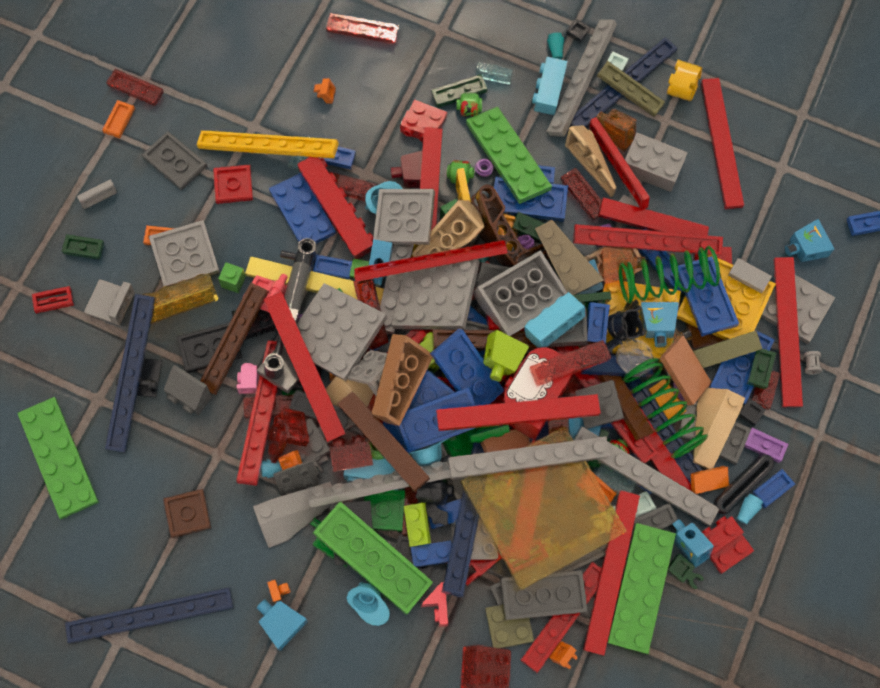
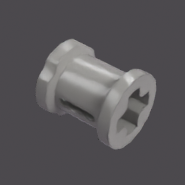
[803,351,822,375]

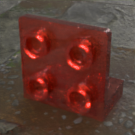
[267,408,309,463]
[329,435,373,472]
[461,645,511,688]

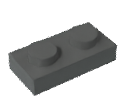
[719,422,751,465]

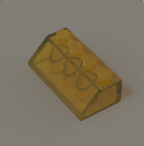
[142,273,219,324]

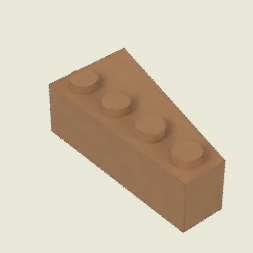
[372,334,433,426]

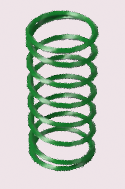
[619,246,720,304]
[623,358,708,459]

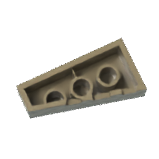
[535,220,604,295]

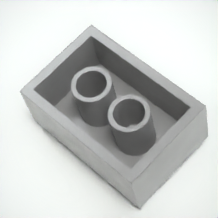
[625,133,688,192]

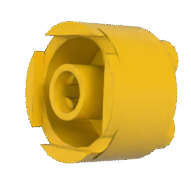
[667,60,703,101]

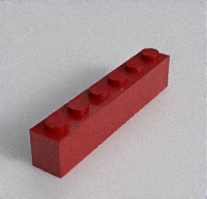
[297,157,373,259]

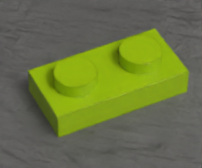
[404,503,431,547]

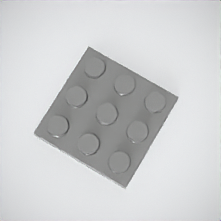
[373,189,435,245]
[149,220,220,289]
[761,275,835,344]

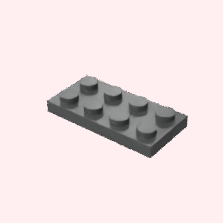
[500,570,587,620]

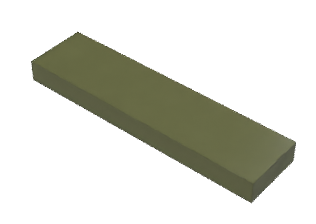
[597,60,665,117]
[693,330,762,368]

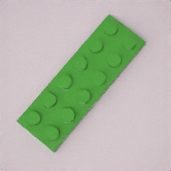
[466,107,552,204]
[18,397,99,519]
[313,502,433,614]
[607,523,676,654]

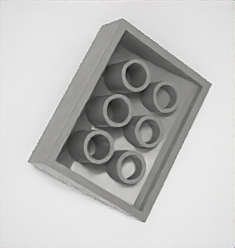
[473,250,567,336]

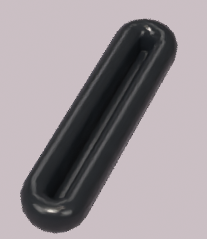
[714,454,774,514]

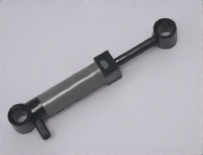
[264,238,316,380]

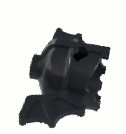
[599,299,646,355]
[416,455,454,526]

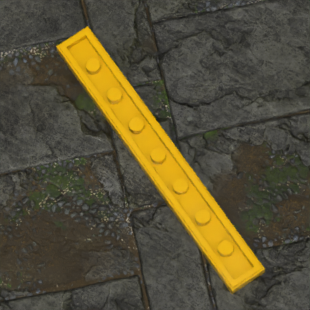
[196,130,339,158]

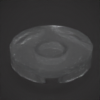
[616,339,654,377]

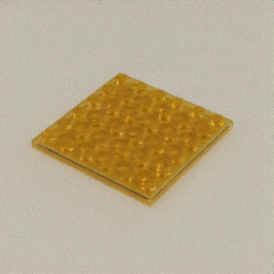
[460,426,627,591]

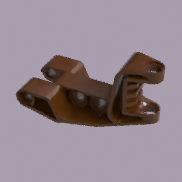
[470,184,551,268]

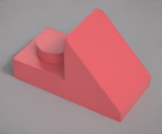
[422,582,448,627]

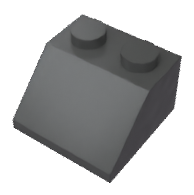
[164,365,212,416]

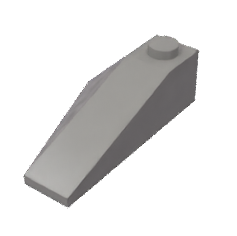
[253,482,334,548]

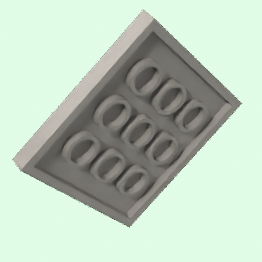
[391,259,480,330]
[284,283,388,381]

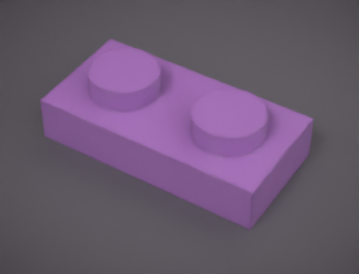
[744,428,788,463]

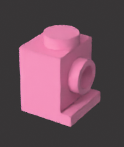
[237,363,259,394]

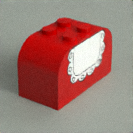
[502,347,578,440]

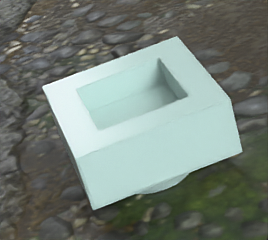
[608,52,628,71]

